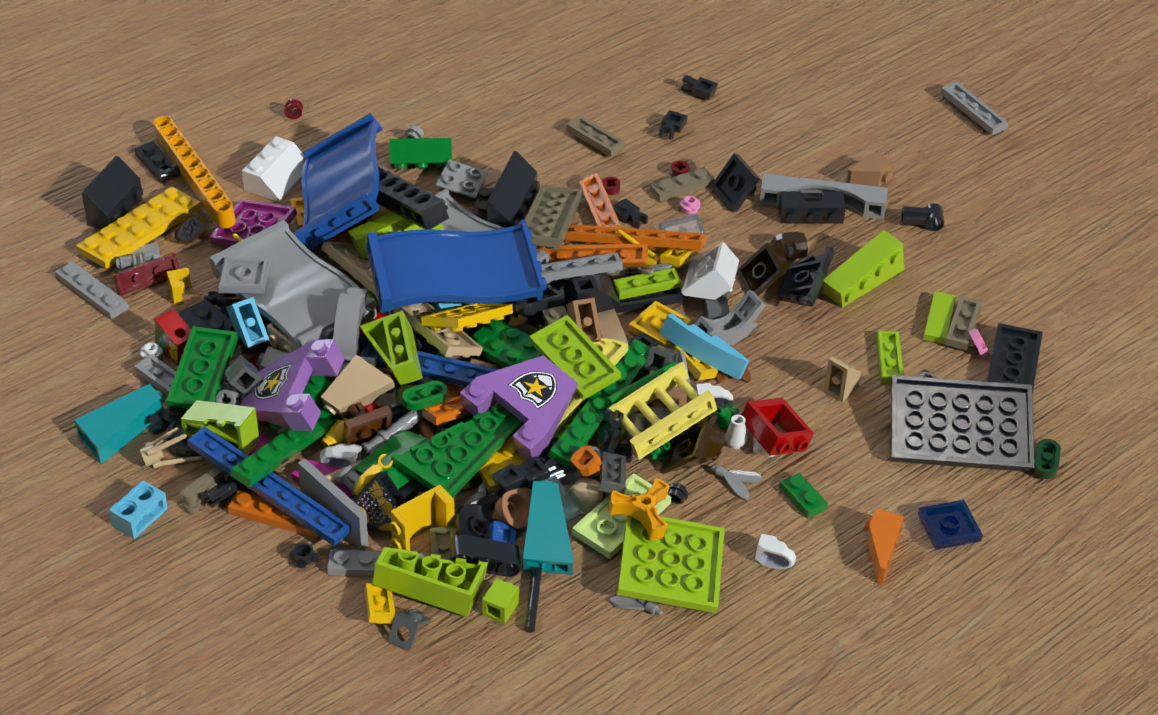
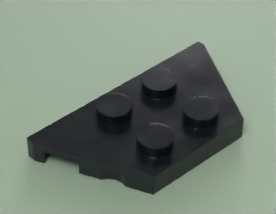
[777,246,835,307]
[497,279,566,316]
[177,299,235,332]

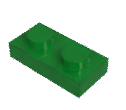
[779,472,828,519]

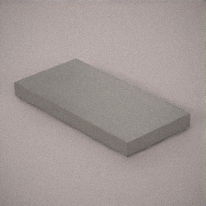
[298,459,368,551]

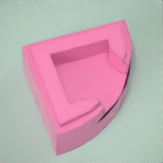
[969,328,990,360]

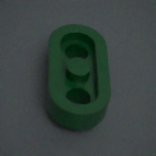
[1033,439,1061,479]

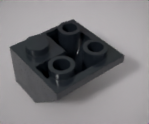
[566,274,620,310]

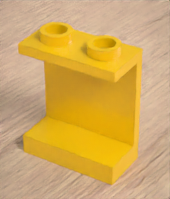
[390,485,455,551]

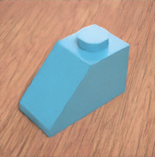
[226,297,269,348]

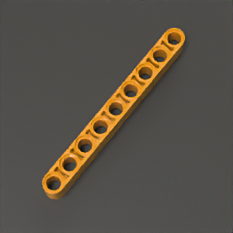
[153,116,236,228]

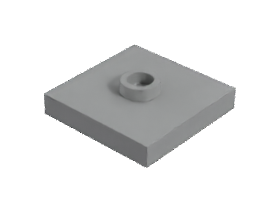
[219,258,270,294]

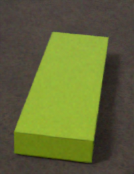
[612,268,682,300]
[923,291,956,344]
[876,331,904,384]

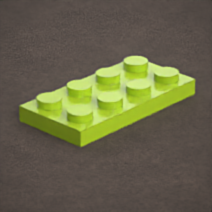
[529,315,621,400]

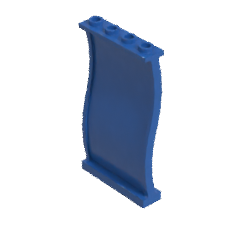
[295,113,383,250]
[366,220,547,315]

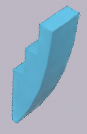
[660,313,749,379]

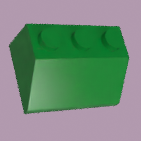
[389,138,452,169]
[354,430,428,490]

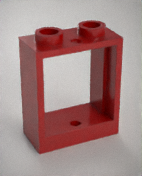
[741,398,814,456]

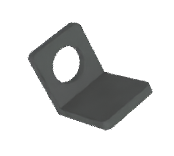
[388,609,432,650]

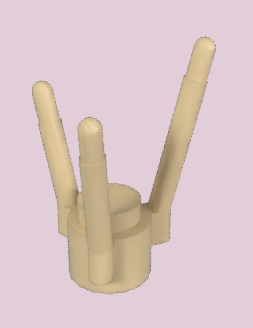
[140,427,203,469]

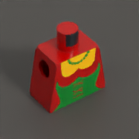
[155,309,191,364]

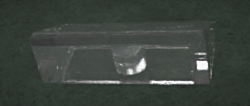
[659,213,705,233]

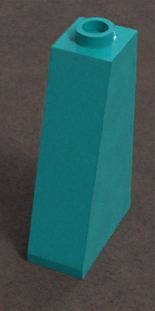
[74,384,165,464]
[523,480,573,575]

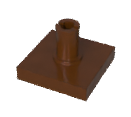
[342,402,392,446]

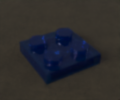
[918,500,983,550]

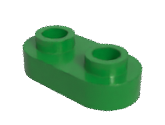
[402,381,447,411]

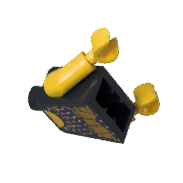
[352,454,407,531]

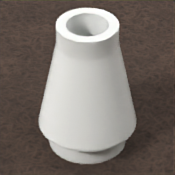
[724,415,748,449]

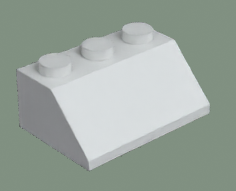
[242,136,306,203]
[682,242,739,300]

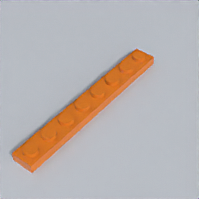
[563,224,706,251]

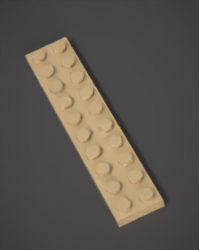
[321,241,483,357]

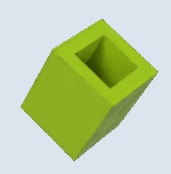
[482,578,519,625]

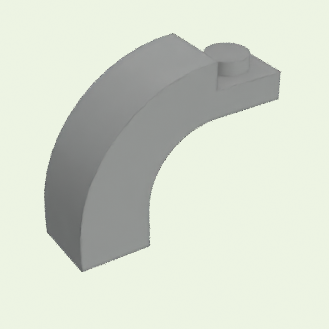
[333,287,367,356]
[695,290,766,345]

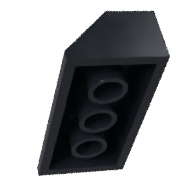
[487,151,540,228]

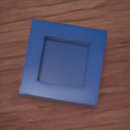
[489,520,516,544]

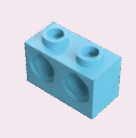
[109,480,168,539]

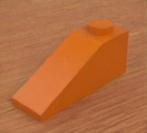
[864,508,904,585]

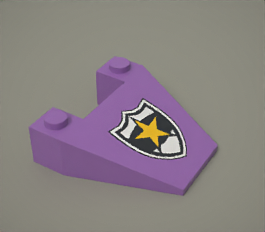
[240,339,345,431]
[460,356,578,460]

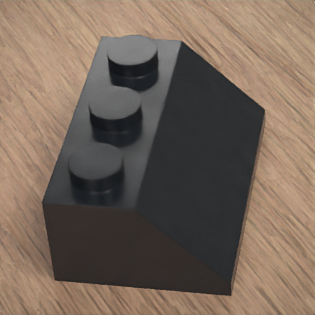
[82,156,143,230]

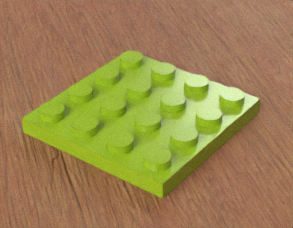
[617,515,725,613]

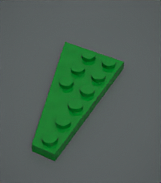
[391,404,524,498]

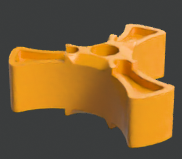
[608,478,670,541]

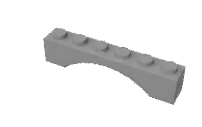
[759,173,888,220]

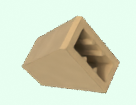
[321,354,396,418]

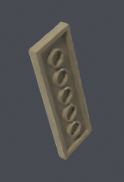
[525,184,583,249]

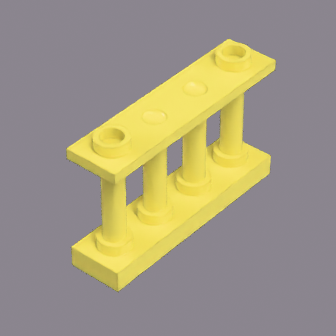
[609,361,717,460]

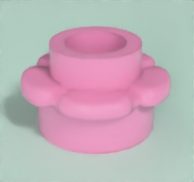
[680,196,700,215]

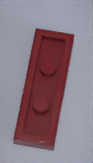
[112,253,180,296]

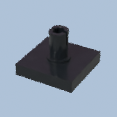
[711,153,760,212]

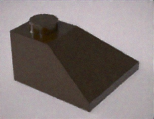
[737,243,790,296]
[661,422,724,474]

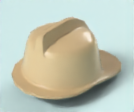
[559,478,608,514]

